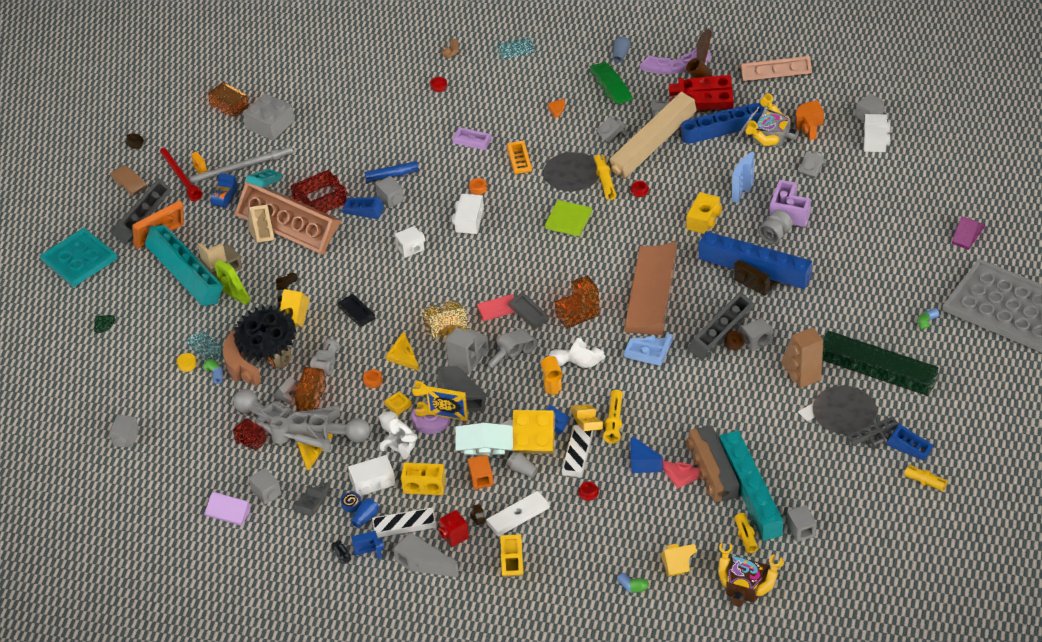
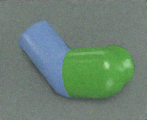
[917,308,939,330]
[203,359,223,384]
[617,573,649,593]

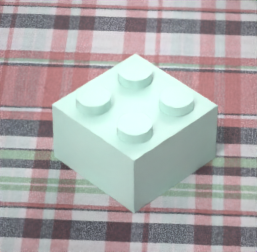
[455,423,513,456]

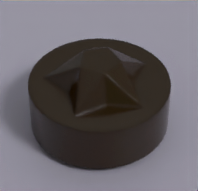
[125,133,144,149]
[470,504,485,525]

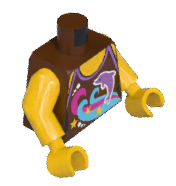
[718,542,784,607]

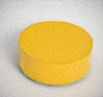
[177,353,197,372]

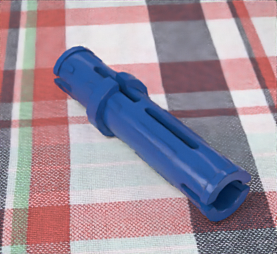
[364,161,419,183]

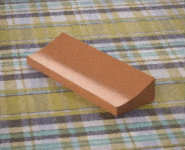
[234,182,342,254]
[625,241,677,335]

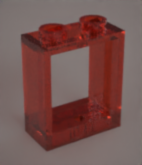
[290,169,348,213]

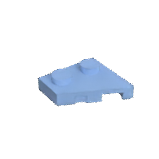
[624,334,673,366]

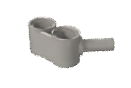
[487,329,537,369]

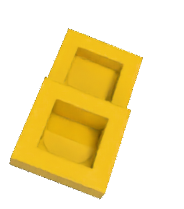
[571,404,603,431]

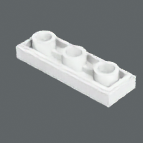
[486,491,549,537]

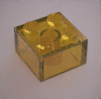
[421,300,470,339]

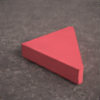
[663,459,700,489]

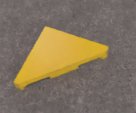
[386,332,419,371]
[297,434,333,470]

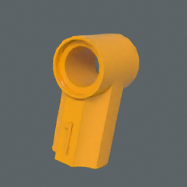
[540,356,563,395]

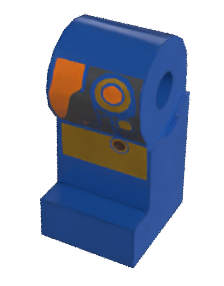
[210,173,238,208]

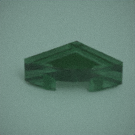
[94,315,115,334]

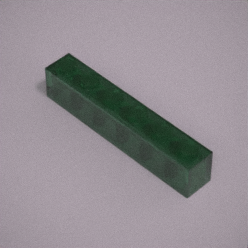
[822,330,939,397]

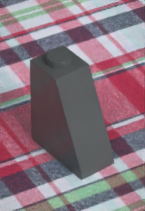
[437,366,487,412]

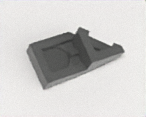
[294,482,330,517]

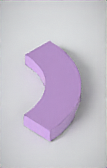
[640,47,711,74]

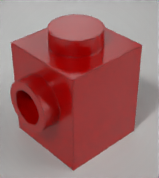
[438,510,469,548]

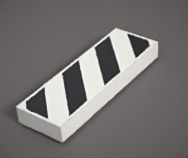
[562,425,594,478]
[372,507,436,537]

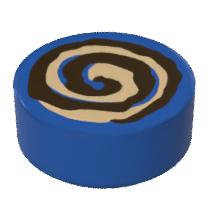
[341,492,361,512]

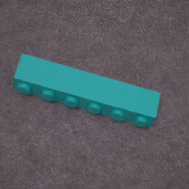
[145,225,223,306]
[720,430,783,541]

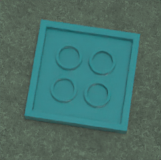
[39,227,118,287]

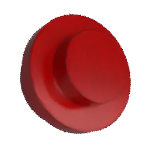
[430,77,447,92]
[631,180,649,197]
[578,481,599,501]

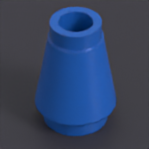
[350,498,380,528]

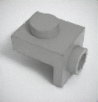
[596,116,627,143]
[798,151,826,179]

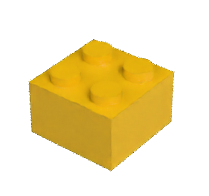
[512,410,555,454]

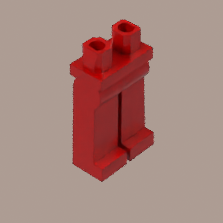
[669,74,734,111]

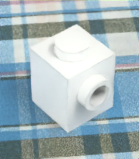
[395,226,425,258]

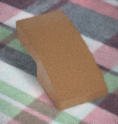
[110,165,147,197]

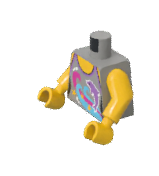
[745,93,798,147]

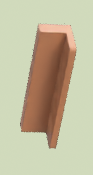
[739,56,812,82]

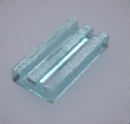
[497,38,535,59]
[187,330,223,361]

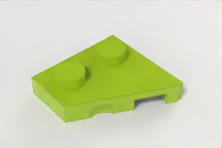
[214,259,251,305]

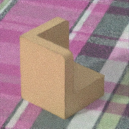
[198,243,226,269]

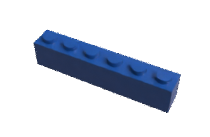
[699,231,812,289]

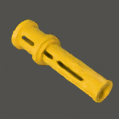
[603,390,623,444]

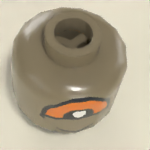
[263,346,292,369]

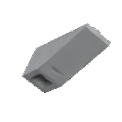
[394,532,459,577]

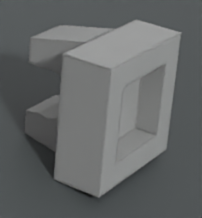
[273,376,300,404]

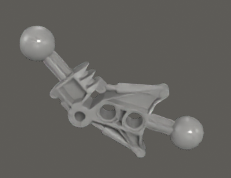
[233,389,370,452]

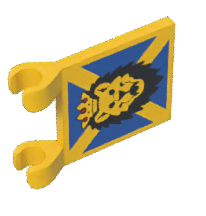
[412,381,468,421]

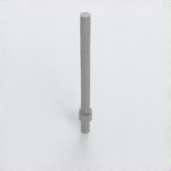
[189,146,293,183]

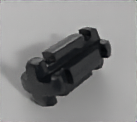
[331,540,351,564]

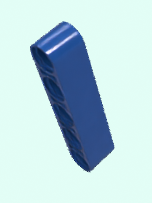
[681,103,764,144]

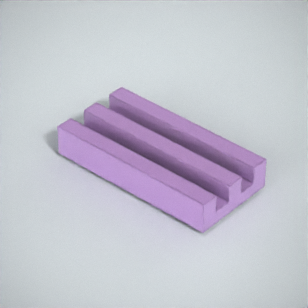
[452,127,492,150]

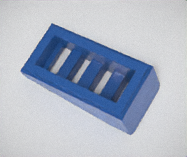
[342,197,384,219]
[887,424,934,461]

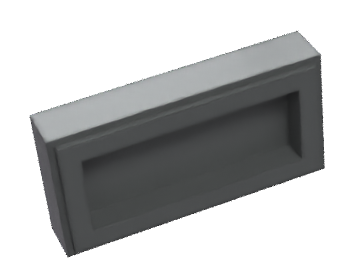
[508,292,549,330]

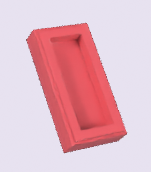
[477,294,515,321]

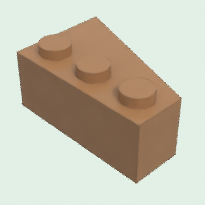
[781,327,823,388]

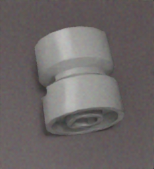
[758,210,793,244]

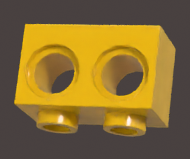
[401,463,446,495]

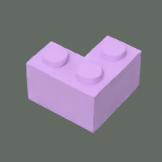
[770,180,811,227]

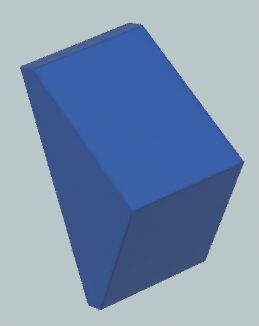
[630,436,663,473]

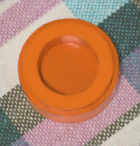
[469,178,487,195]
[363,369,383,388]

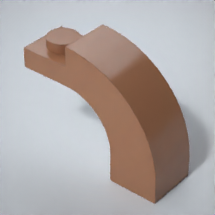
[223,330,261,386]

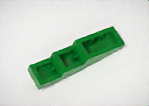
[589,62,633,105]

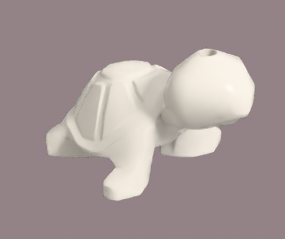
[549,338,605,368]
[379,411,417,459]

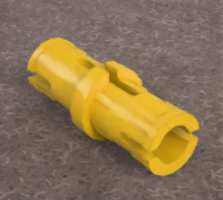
[904,464,948,492]
[734,513,759,553]

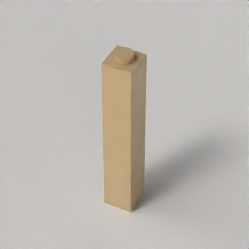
[610,92,696,178]

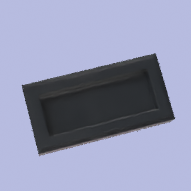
[338,294,376,328]

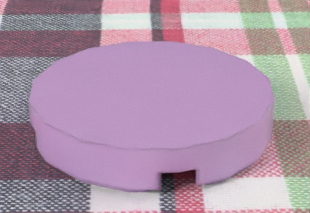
[411,401,451,434]

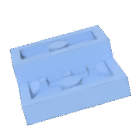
[732,152,754,203]

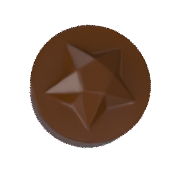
[724,331,745,351]

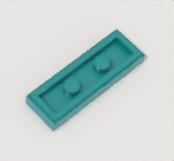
[246,168,283,188]

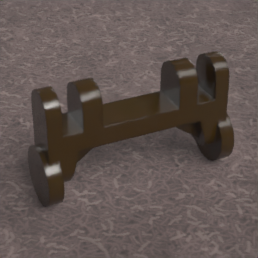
[276,273,298,307]

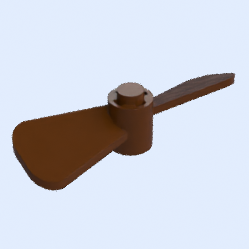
[686,28,712,112]

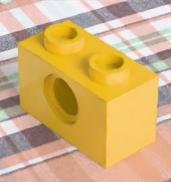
[686,192,722,234]

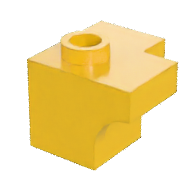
[661,544,697,577]

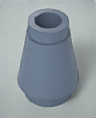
[613,37,631,63]

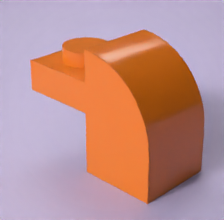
[796,100,824,140]

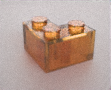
[555,275,600,329]

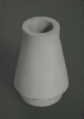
[507,451,538,478]

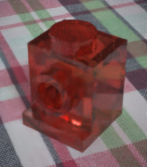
[233,418,266,451]

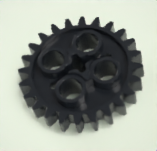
[233,305,297,362]

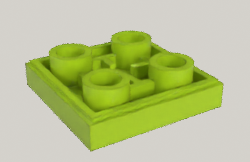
[545,200,592,237]

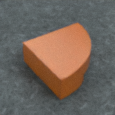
[548,98,565,118]

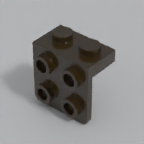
[734,260,779,296]

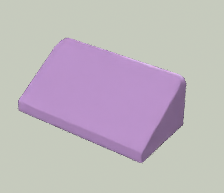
[205,492,250,526]

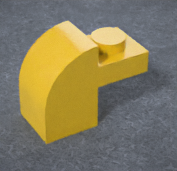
[500,534,524,577]

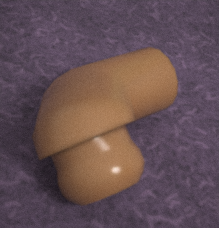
[442,39,459,58]

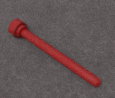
[160,148,203,201]

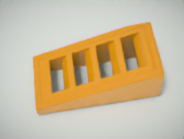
[507,141,532,174]

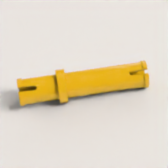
[594,154,617,200]

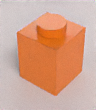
[468,455,494,490]

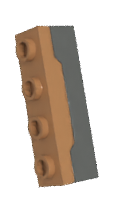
[686,425,740,503]

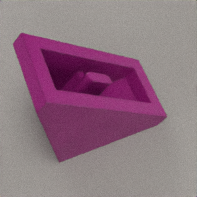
[952,216,985,250]

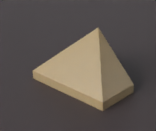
[248,205,275,243]

